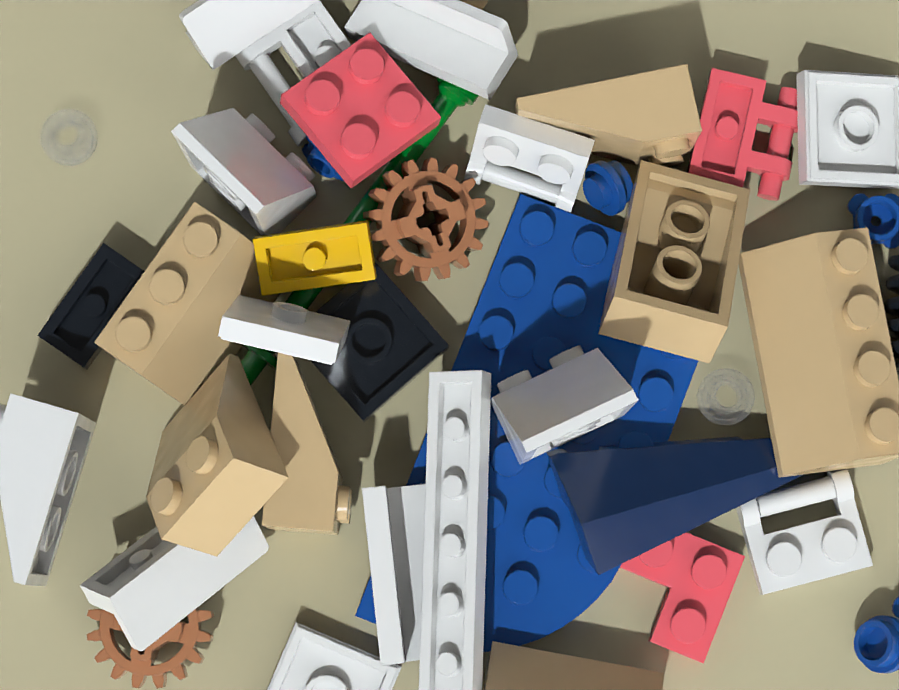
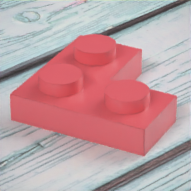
[620,532,745,663]

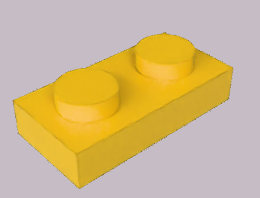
[253,220,377,296]

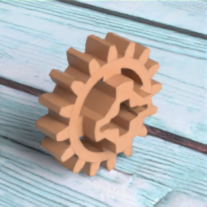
[363,158,489,282]
[87,607,214,689]

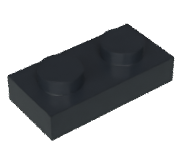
[37,243,145,370]

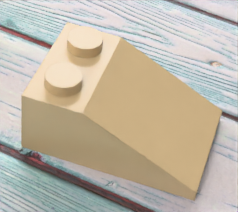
[514,64,702,167]
[598,160,750,364]
[262,353,353,535]
[146,354,289,557]

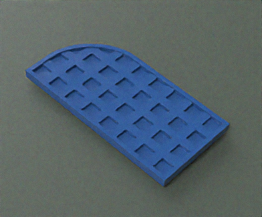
[355,194,698,652]

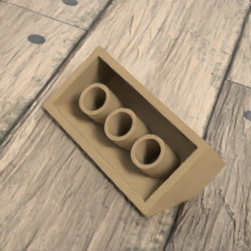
[738,228,899,478]

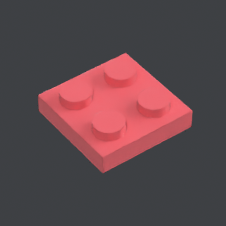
[280,33,441,188]

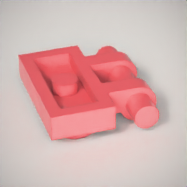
[687,68,798,201]

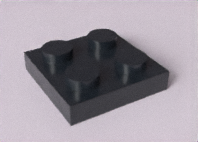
[310,262,449,422]

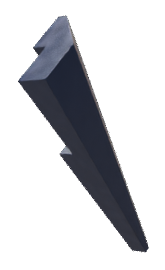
[547,436,804,575]

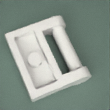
[235,0,351,147]
[464,104,595,213]
[736,469,873,595]

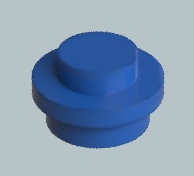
[583,160,633,216]
[854,615,899,674]

